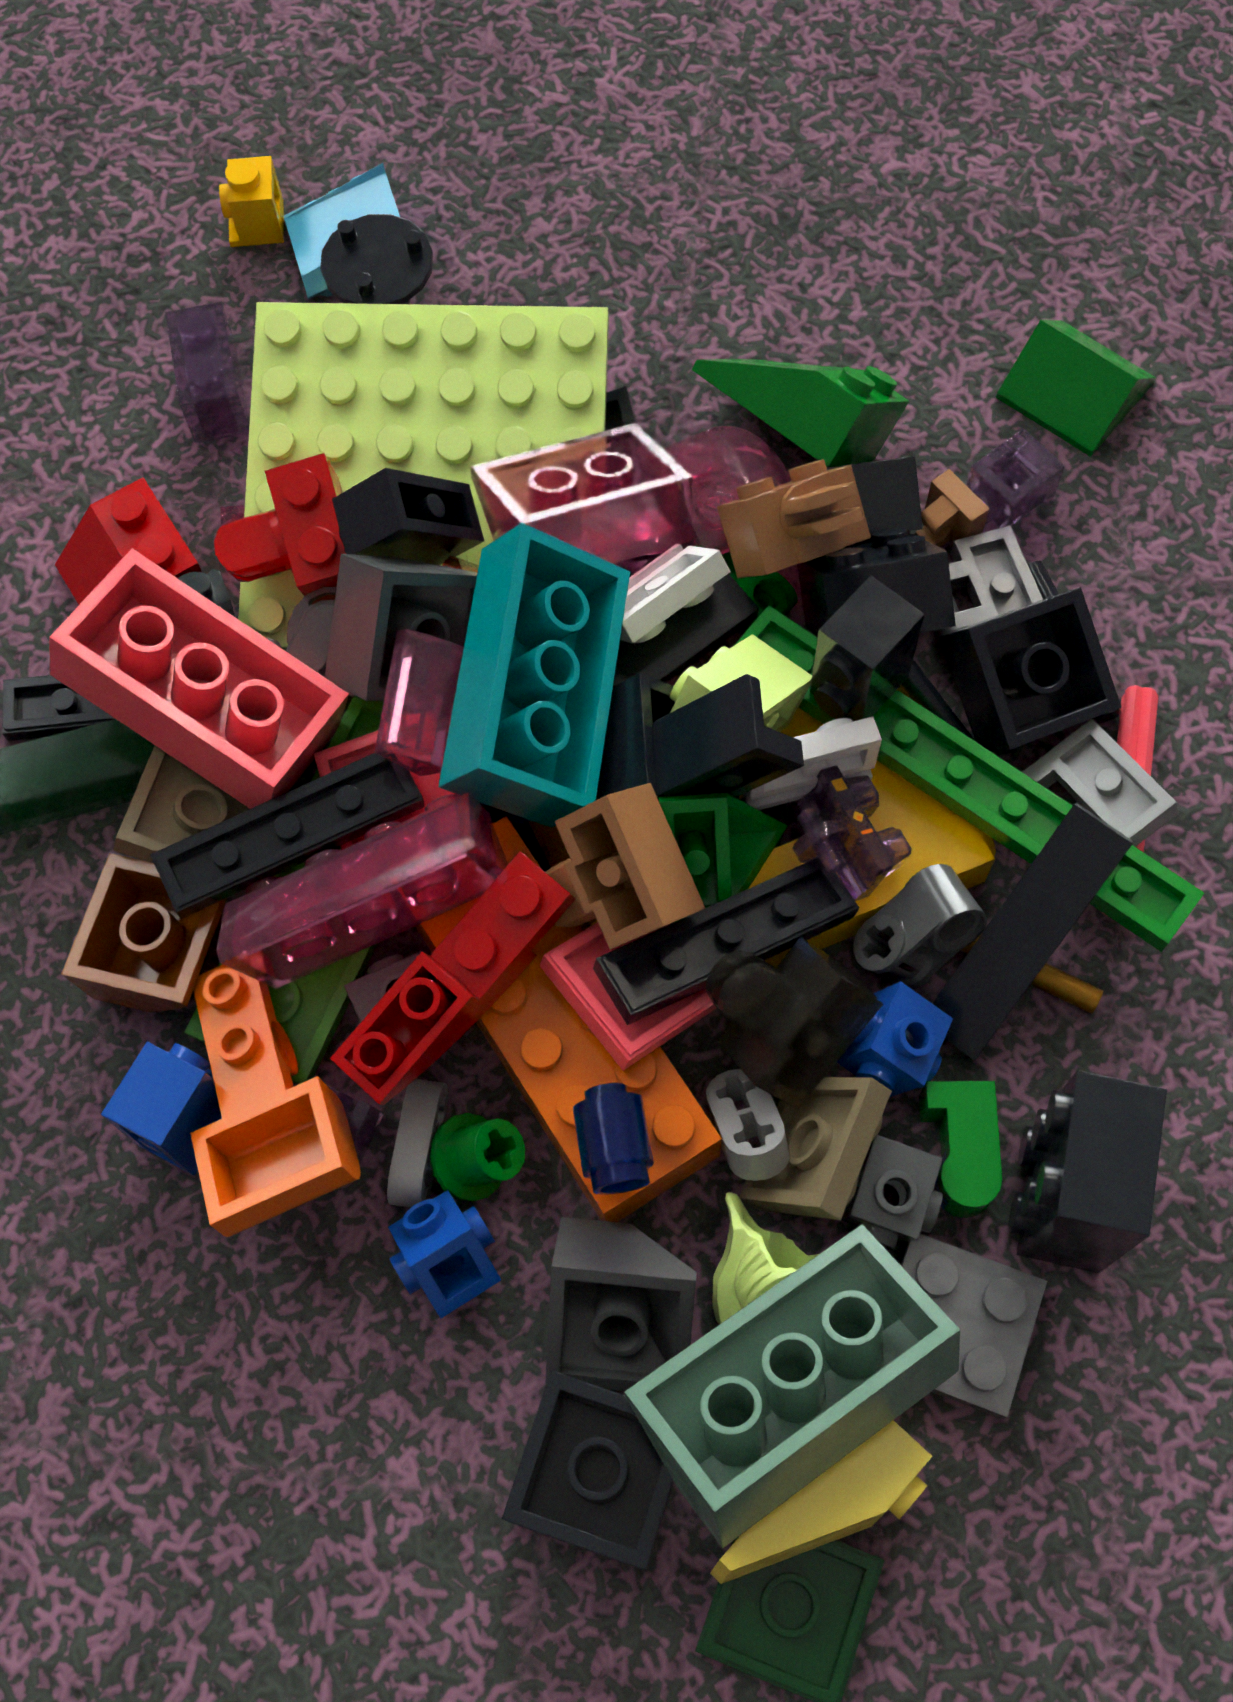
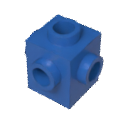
[836,981,953,1097]
[388,1190,501,1319]

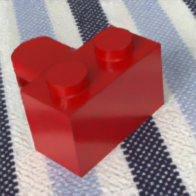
[214,453,346,604]

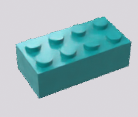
[438,523,630,828]

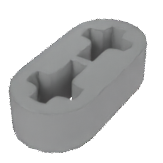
[706,1069,790,1181]
[387,1079,448,1208]

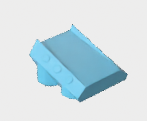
[283,163,400,299]

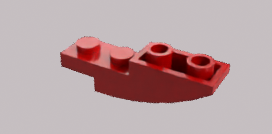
[330,851,576,1106]

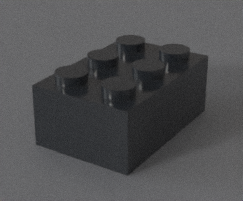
[1008,1070,1167,1273]

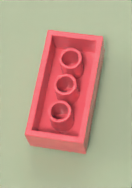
[49,548,349,809]

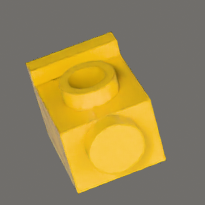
[219,156,284,247]

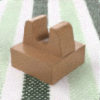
[915,469,990,547]

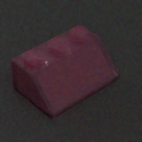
[470,423,693,564]

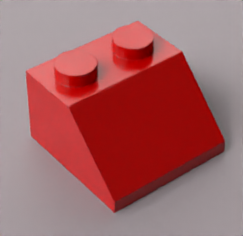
[55,477,202,605]

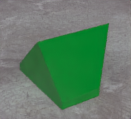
[659,793,788,923]

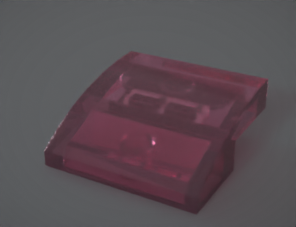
[374,629,464,776]

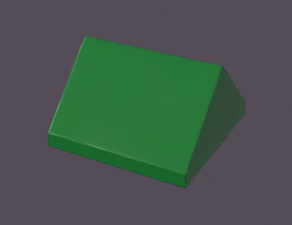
[996,320,1156,457]

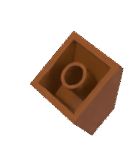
[61,853,227,1013]

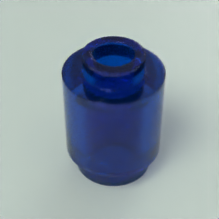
[572,1083,654,1195]

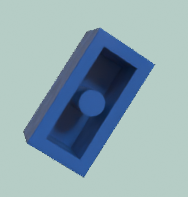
[101,1041,222,1176]

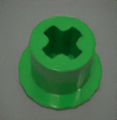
[430,1113,525,1202]

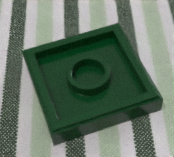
[695,1537,885,1702]

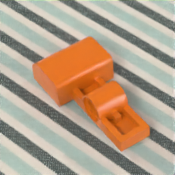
[190,952,361,1237]

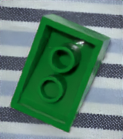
[691,359,909,467]

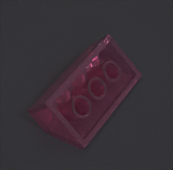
[216,792,508,989]

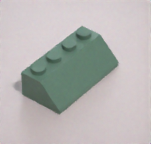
[625,1224,960,1549]

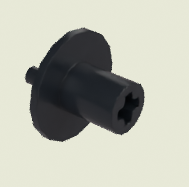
[320,214,433,304]

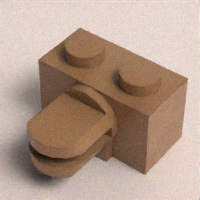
[717,459,871,578]
[546,783,706,950]

